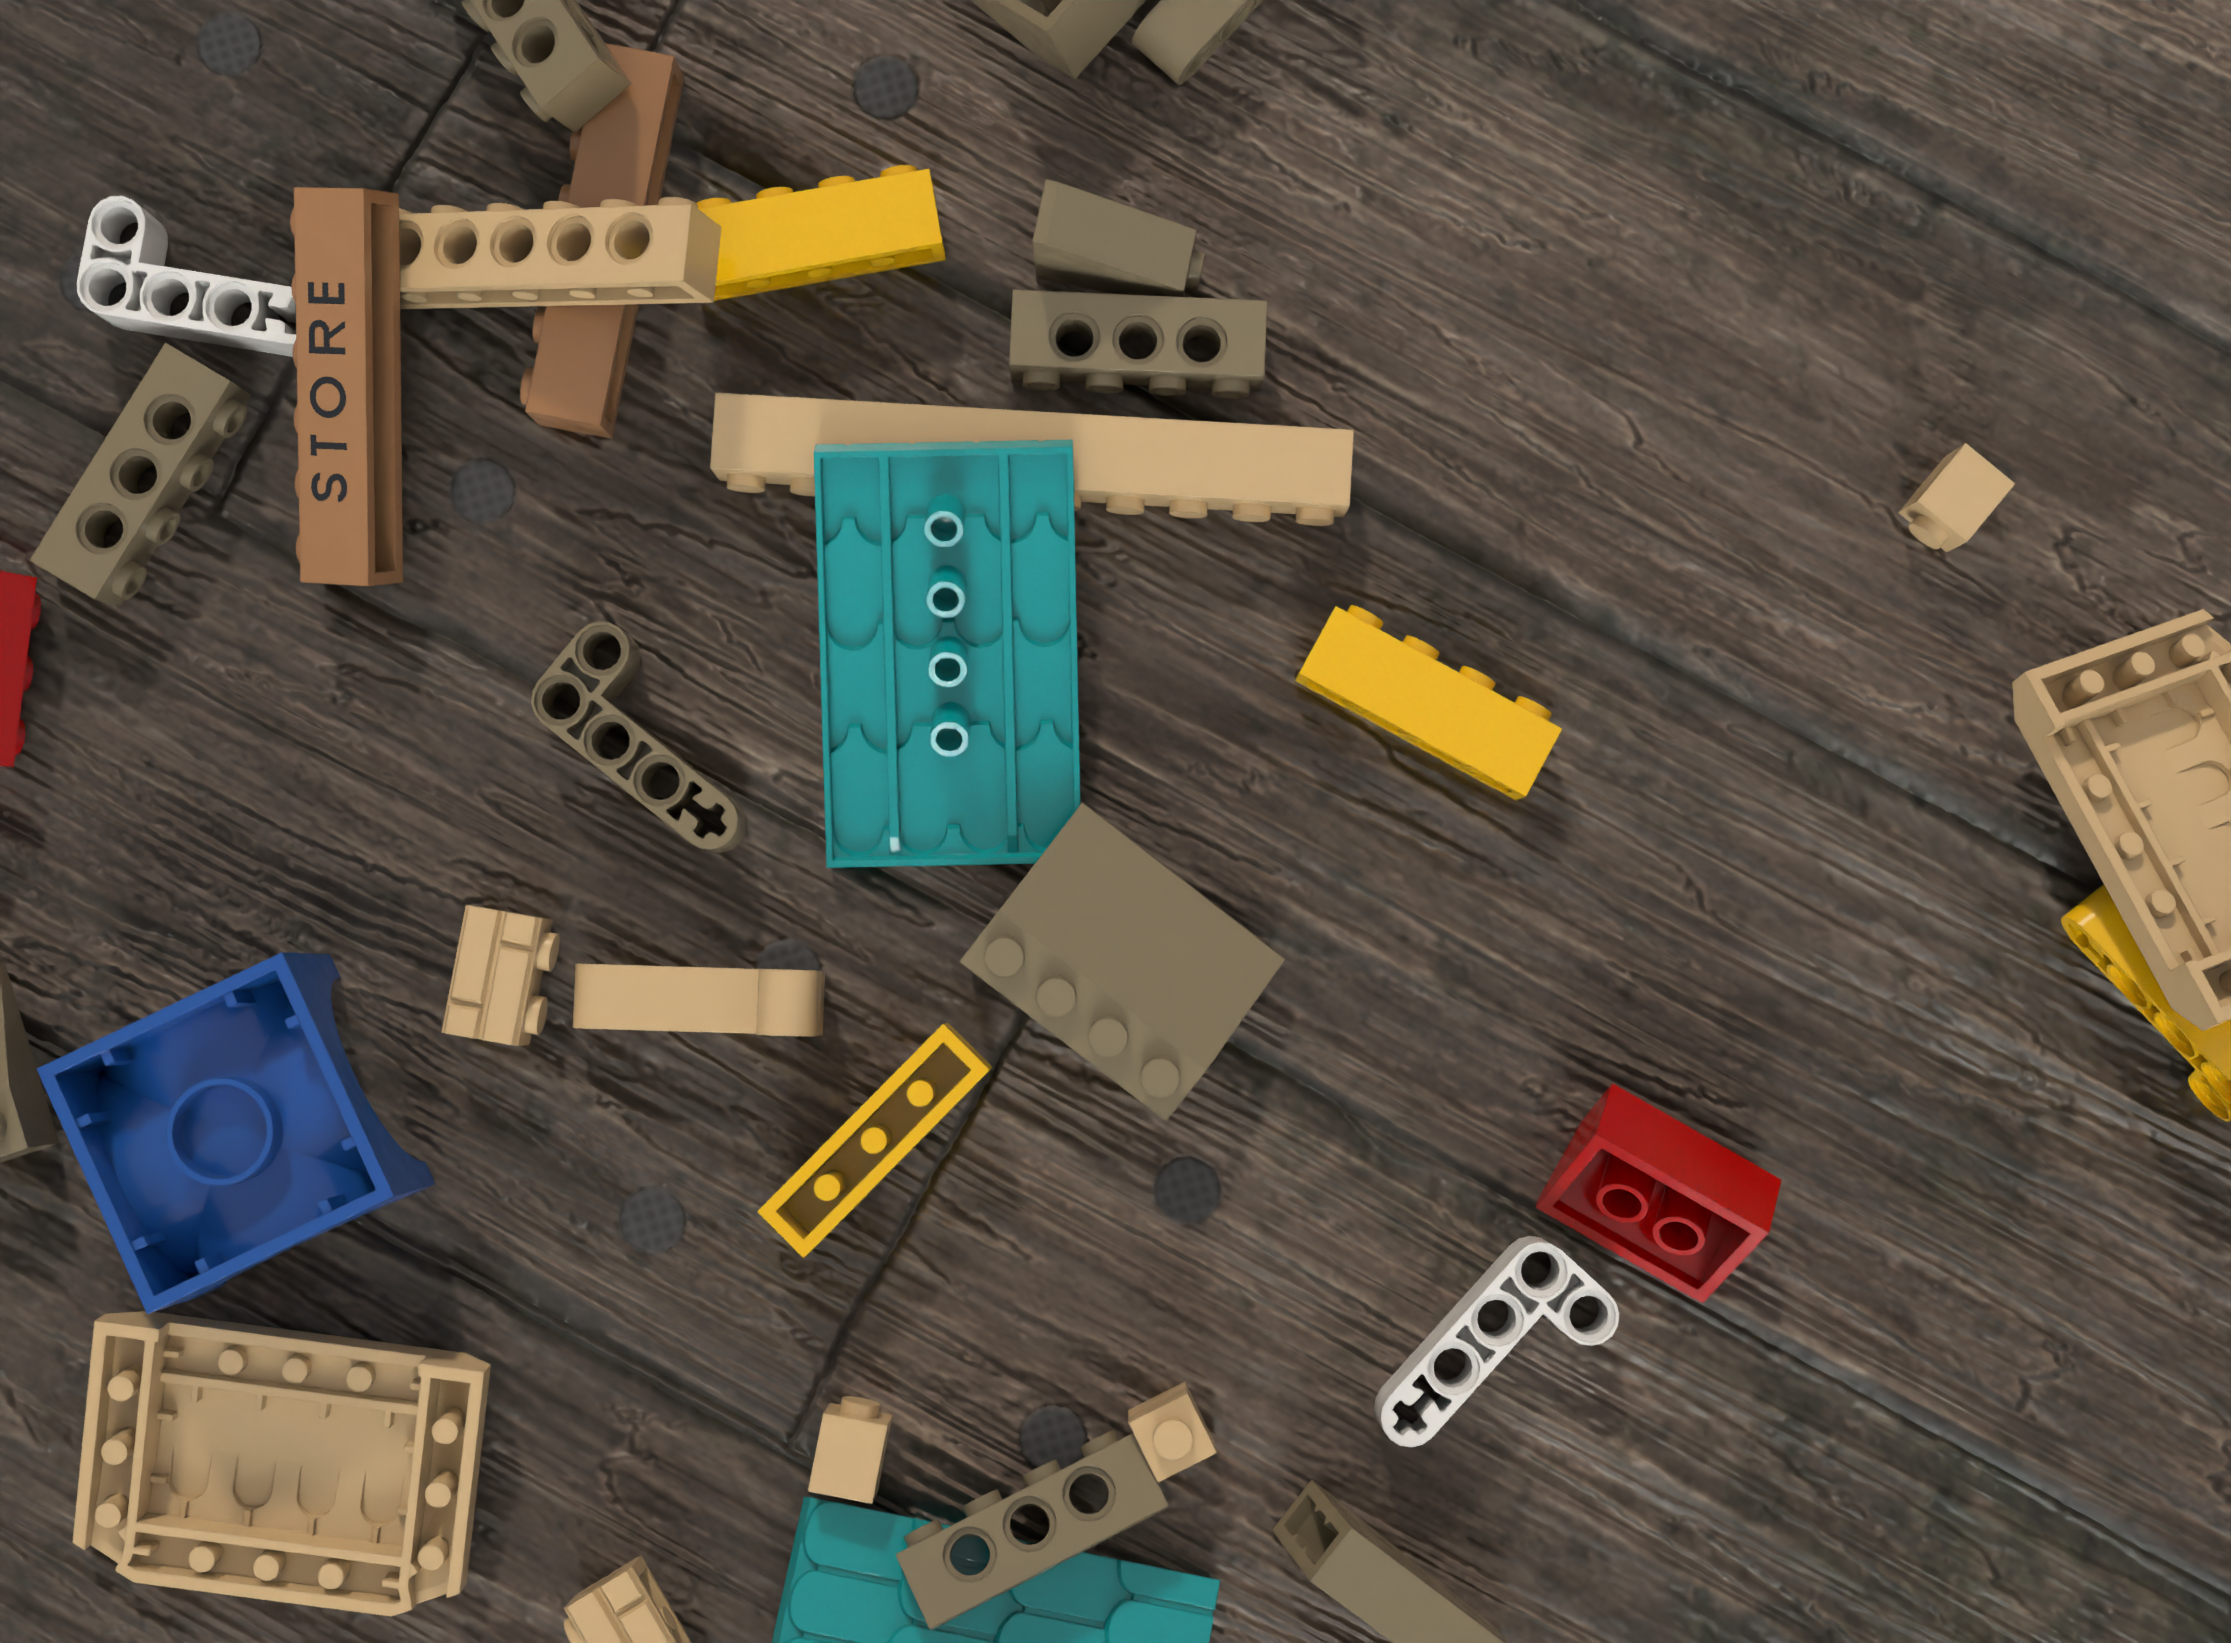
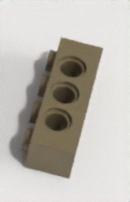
[462,0,632,133]
[1009,290,1267,399]
[29,342,252,609]
[895,1430,1169,1630]

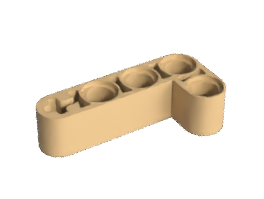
[573,964,825,1037]

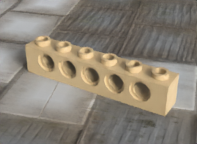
[399,197,721,309]

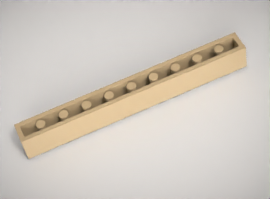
[710,393,1354,526]

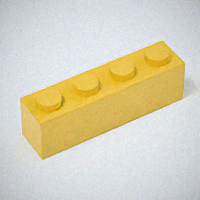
[696,165,946,301]
[1295,605,1562,801]
[757,1023,993,1258]

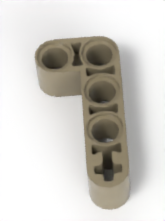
[1131,0,1263,85]
[531,621,747,853]

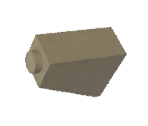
[1032,179,1205,297]

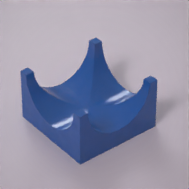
[37,952,436,1314]

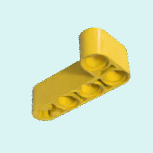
[2061,884,2231,1122]

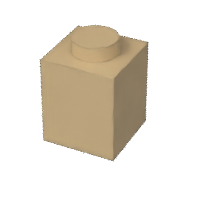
[1898,443,2015,552]
[1128,1382,1217,1482]
[808,1396,893,1504]

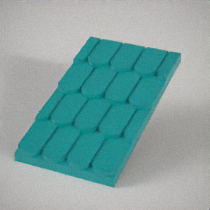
[814,439,1081,868]
[771,1497,1220,1643]

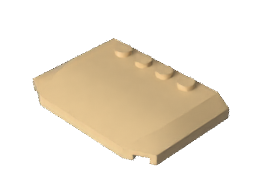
[2012,609,2231,1031]
[72,1311,491,1617]

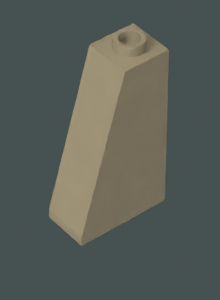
[1272,1479,1511,1643]

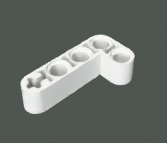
[77,196,296,357]
[1374,1236,1619,1448]

